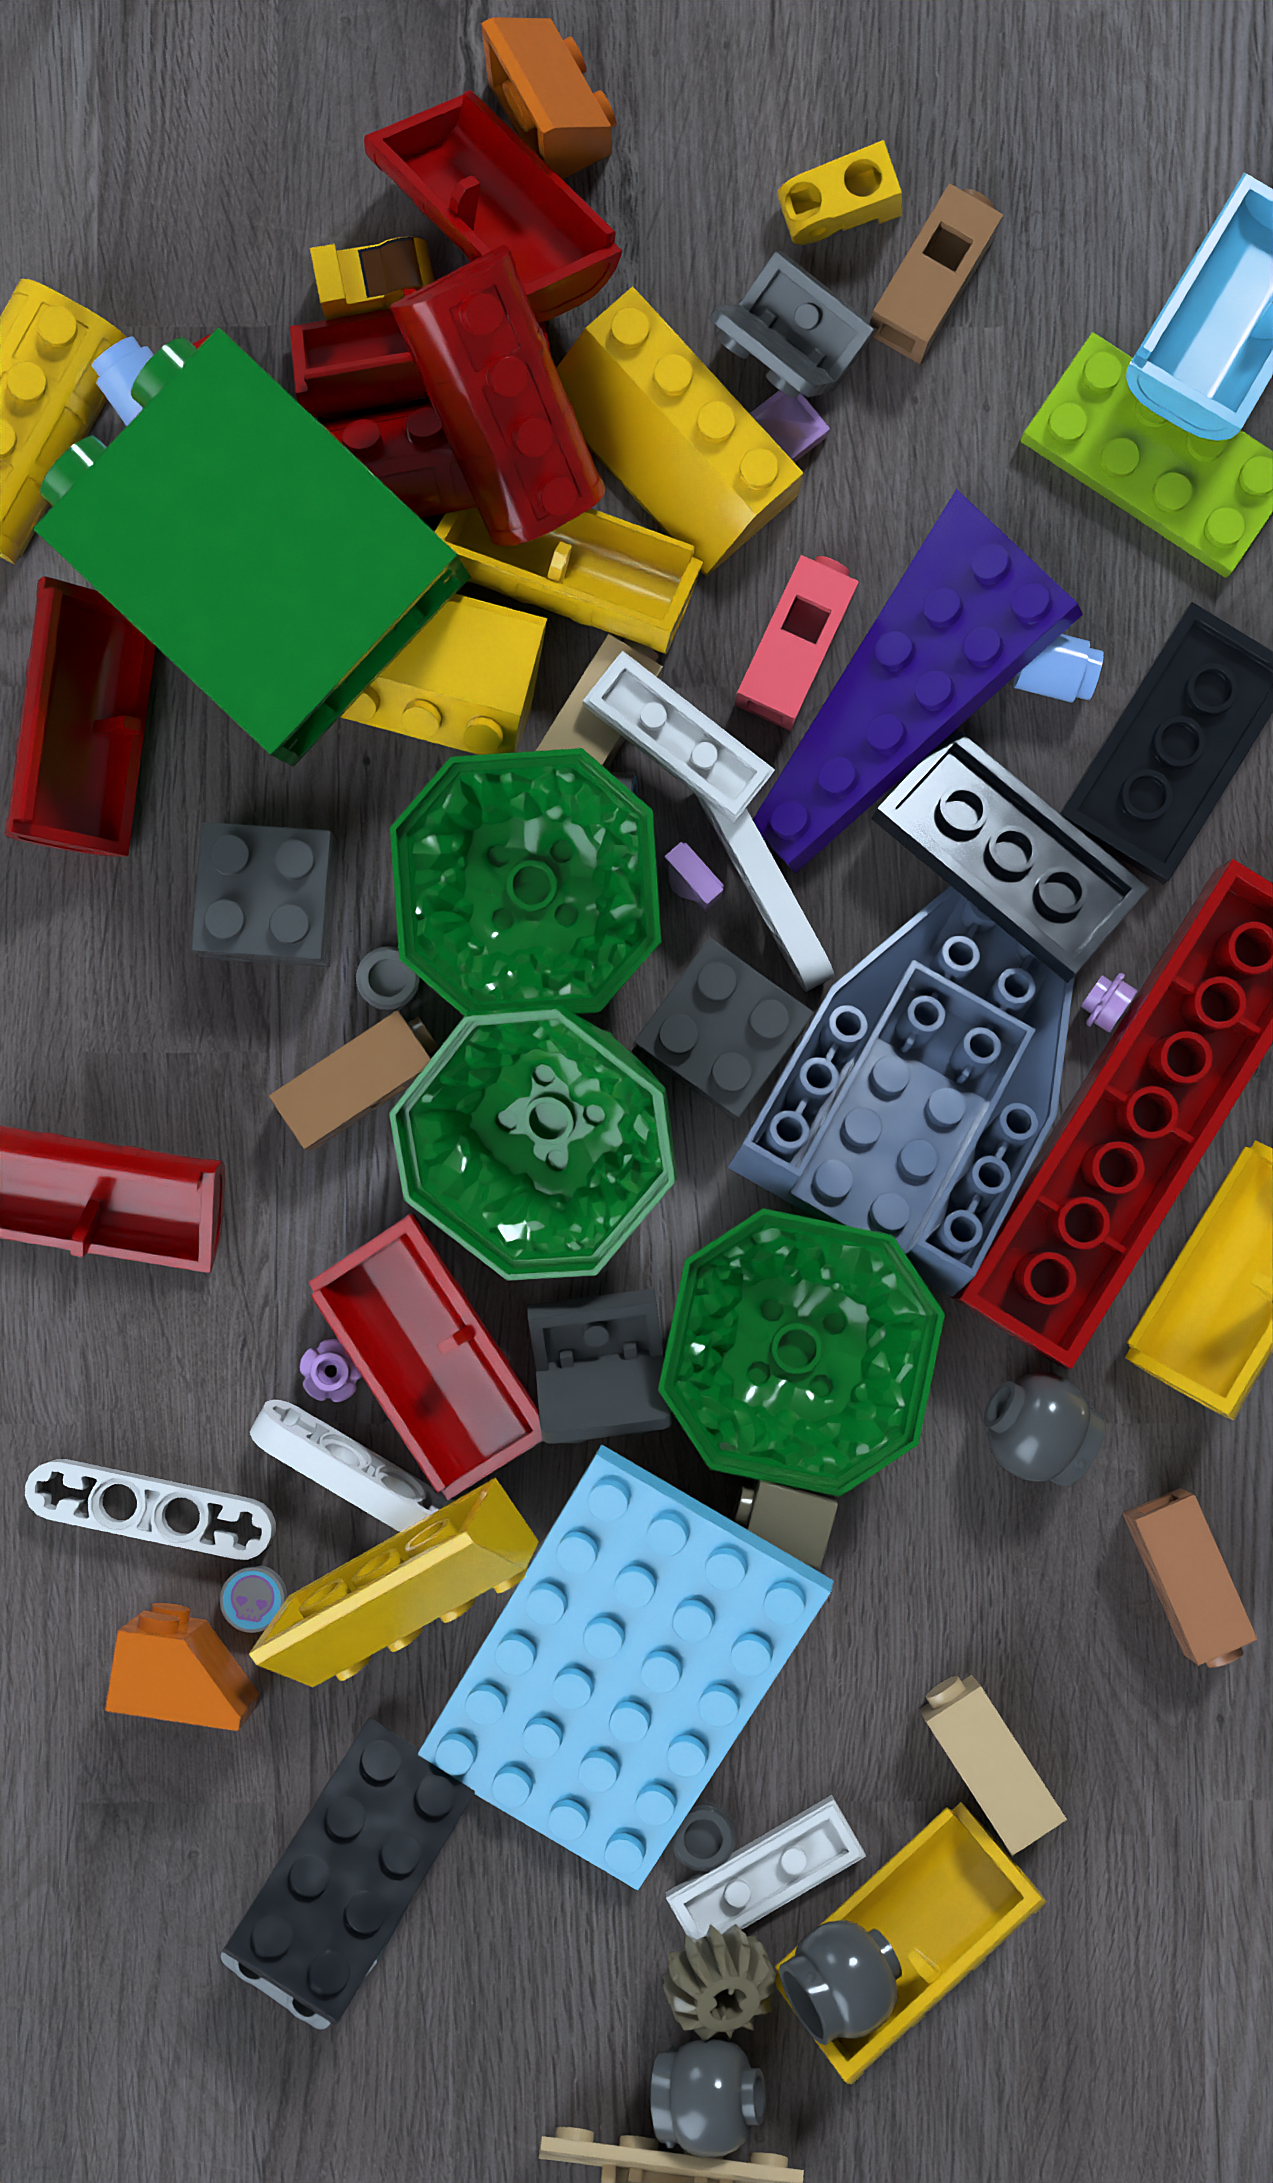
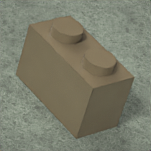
[730,1478,838,1568]

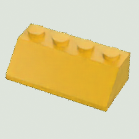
[556,286,804,577]
[341,594,547,755]
[249,1478,539,1687]

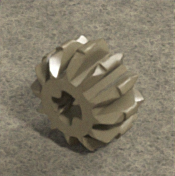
[663,1923,777,2042]

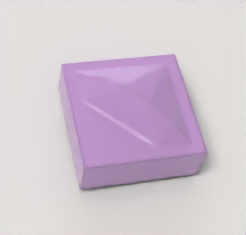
[749,390,830,463]
[663,842,724,912]

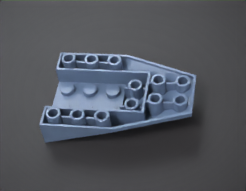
[727,885,1074,1296]

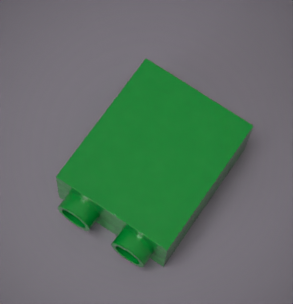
[33,327,471,767]

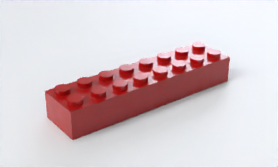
[950,859,1273,1369]

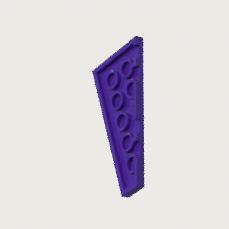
[753,489,1083,874]

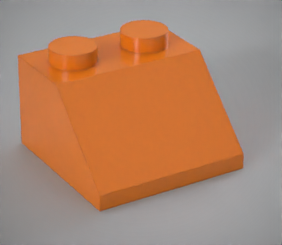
[481,17,617,180]
[105,1603,260,1731]

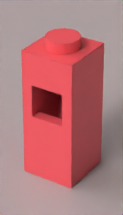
[734,555,859,731]

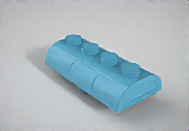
[1126,173,1273,441]

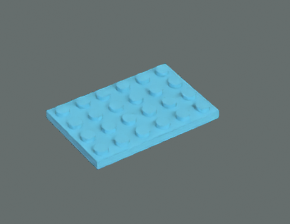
[418,1444,834,1890]

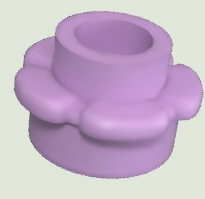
[1081,973,1138,1033]
[300,1339,362,1402]

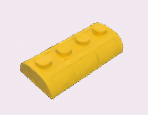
[0,279,127,565]
[435,507,703,654]
[1125,1140,1273,1420]
[775,1802,1047,2085]

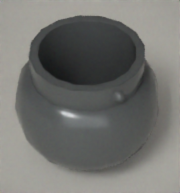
[984,1372,1105,1486]
[779,1920,902,2045]
[651,2038,765,2157]

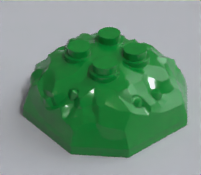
[390,748,662,1016]
[389,1005,678,1280]
[658,1208,945,1497]

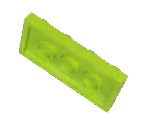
[1020,331,1273,578]

